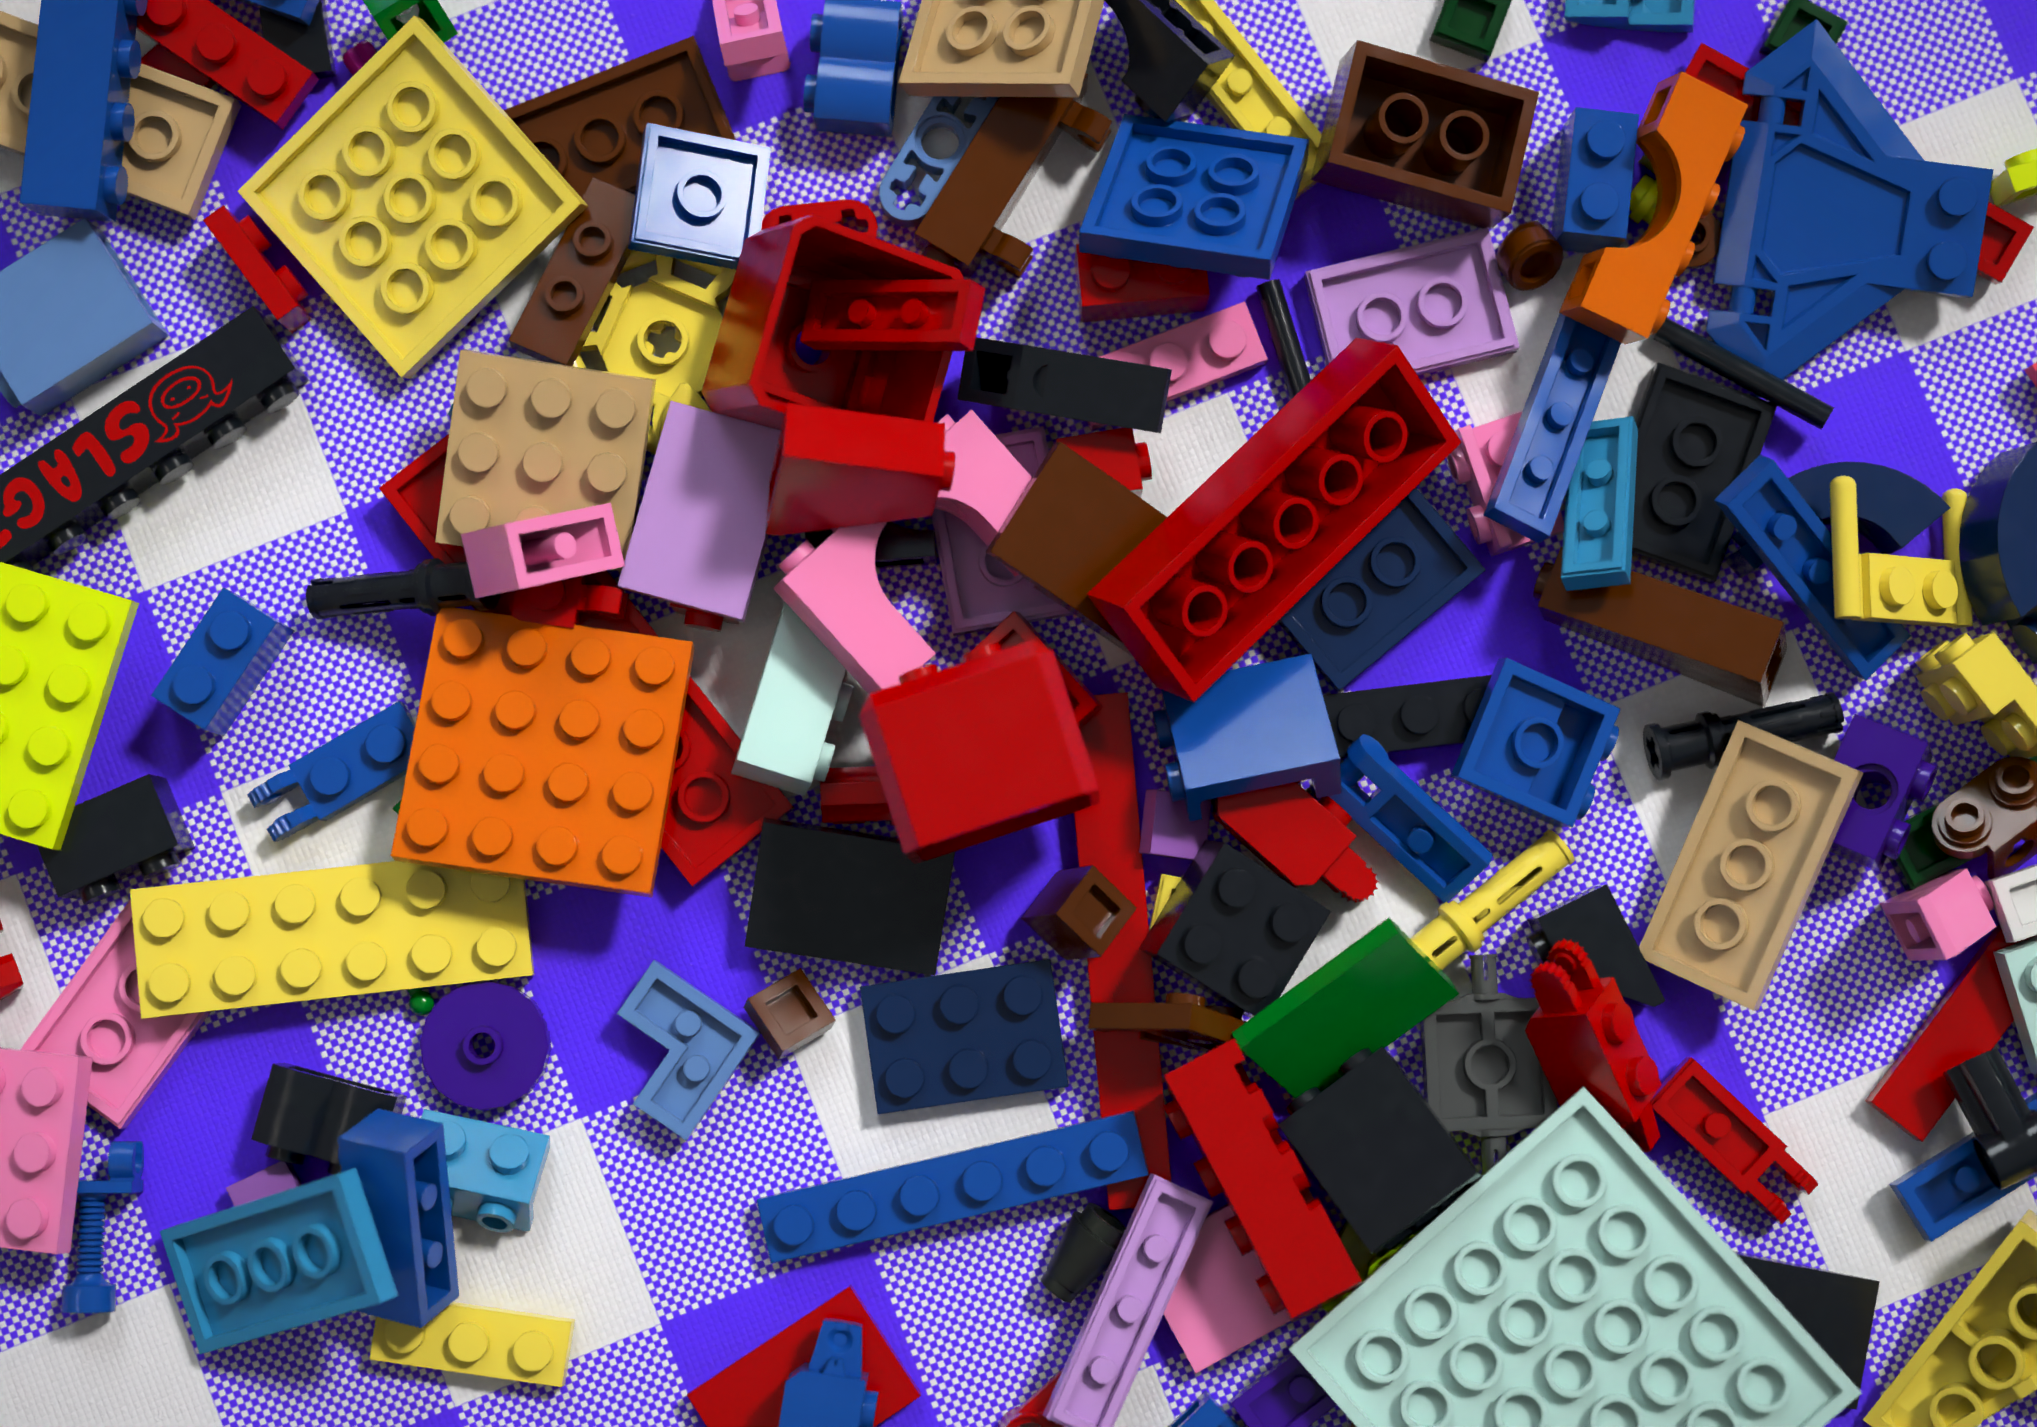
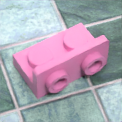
[1446,412,1564,557]

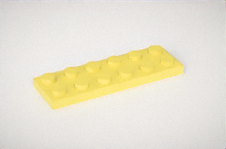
[130,861,535,1019]

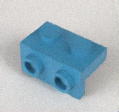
[421,1109,550,1232]

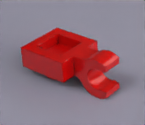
[511,574,629,629]

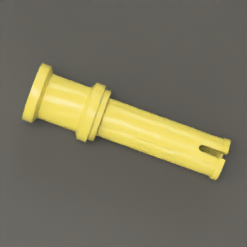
[1410,829,1575,970]

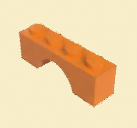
[1559,71,1748,344]

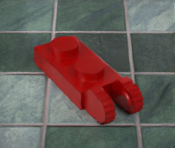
[1651,1057,1818,1225]

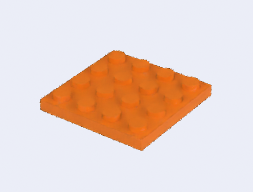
[391,607,695,898]

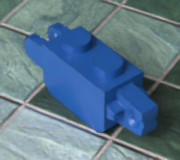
[778,1318,879,1427]

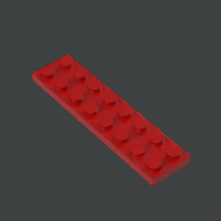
[379,434,795,887]

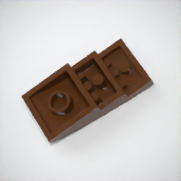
[986,442,1167,656]

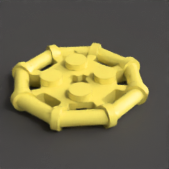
[573,250,736,454]

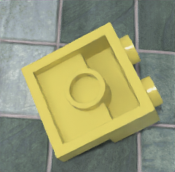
[1915,632,2037,758]

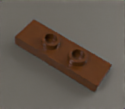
[509,177,635,366]

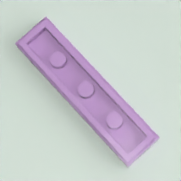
[1043,1173,1213,1427]

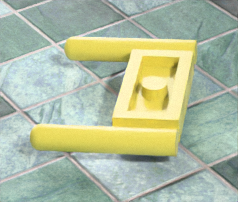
[1829,476,1973,628]

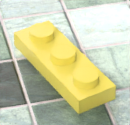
[369,1302,575,1387]

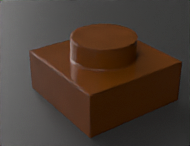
[743,968,836,1060]

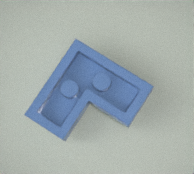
[617,960,761,1141]

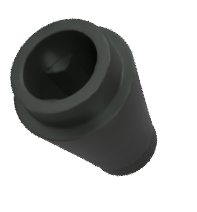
[1040,1203,1126,1303]

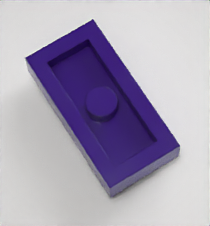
[1229,1352,1337,1427]

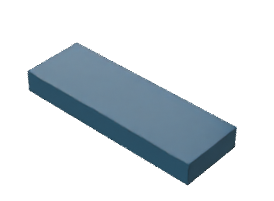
[1561,416,1638,591]

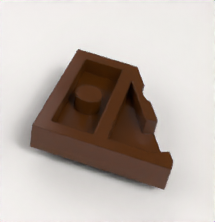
[1088,993,1246,1054]

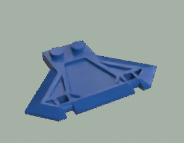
[1705,19,1994,398]

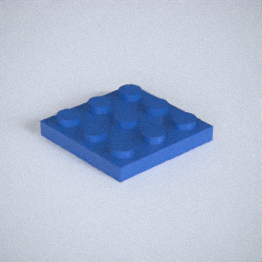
[1079,114,1309,280]

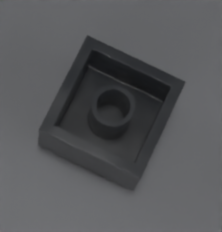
[1139,840,1331,1018]

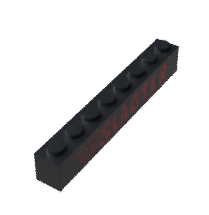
[0,306,310,572]

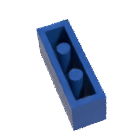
[338,1109,459,1328]

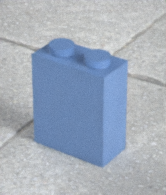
[0,218,169,417]

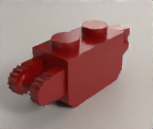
[1213,781,1379,903]
[1525,939,1662,1153]

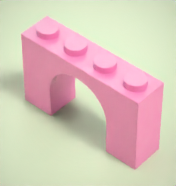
[773,409,1033,694]

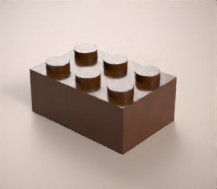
[1311,40,1539,230]

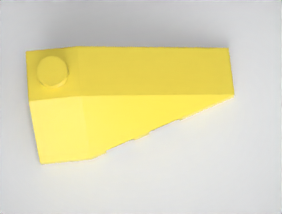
[1863,1209,2037,1427]

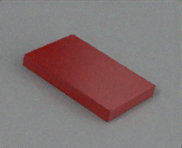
[687,1285,921,1427]

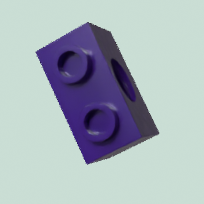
[1829,714,1938,872]

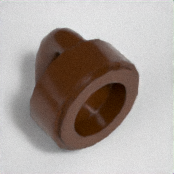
[1496,221,1564,291]

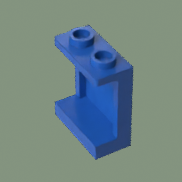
[1152,654,1342,822]

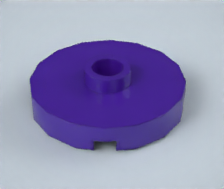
[420,981,552,1110]

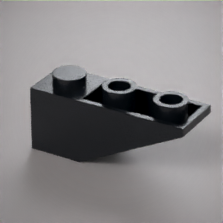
[957,337,1172,433]

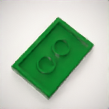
[1232,917,1459,1099]

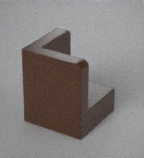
[1022,865,1137,960]

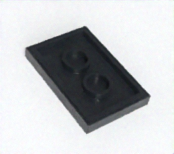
[1632,362,1777,584]
[745,818,955,975]

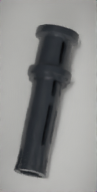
[306,558,501,619]
[1643,692,1844,781]

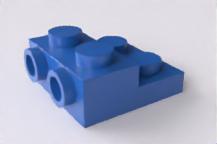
[1450,658,1621,827]

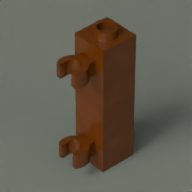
[914,73,1112,279]

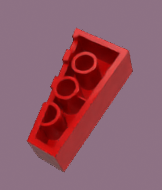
[1163,1038,1362,1323]

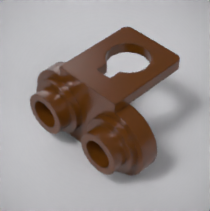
[1931,757,2037,880]

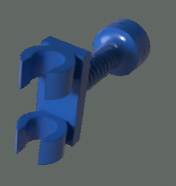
[61,1141,144,1313]

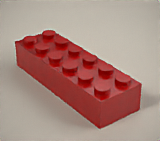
[1087,338,1462,702]

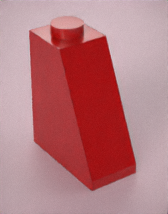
[765,402,955,536]

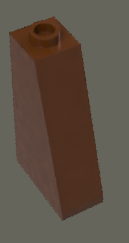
[1533,547,1787,707]

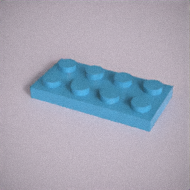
[160,1168,398,1354]

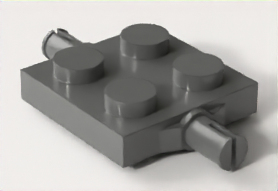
[1420,954,1558,1175]

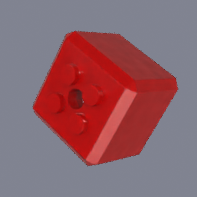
[702,214,964,430]
[859,640,1100,864]

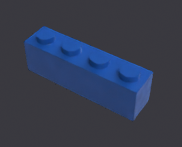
[19,0,148,222]

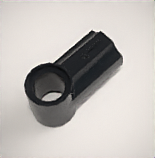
[1943,1048,2037,1190]

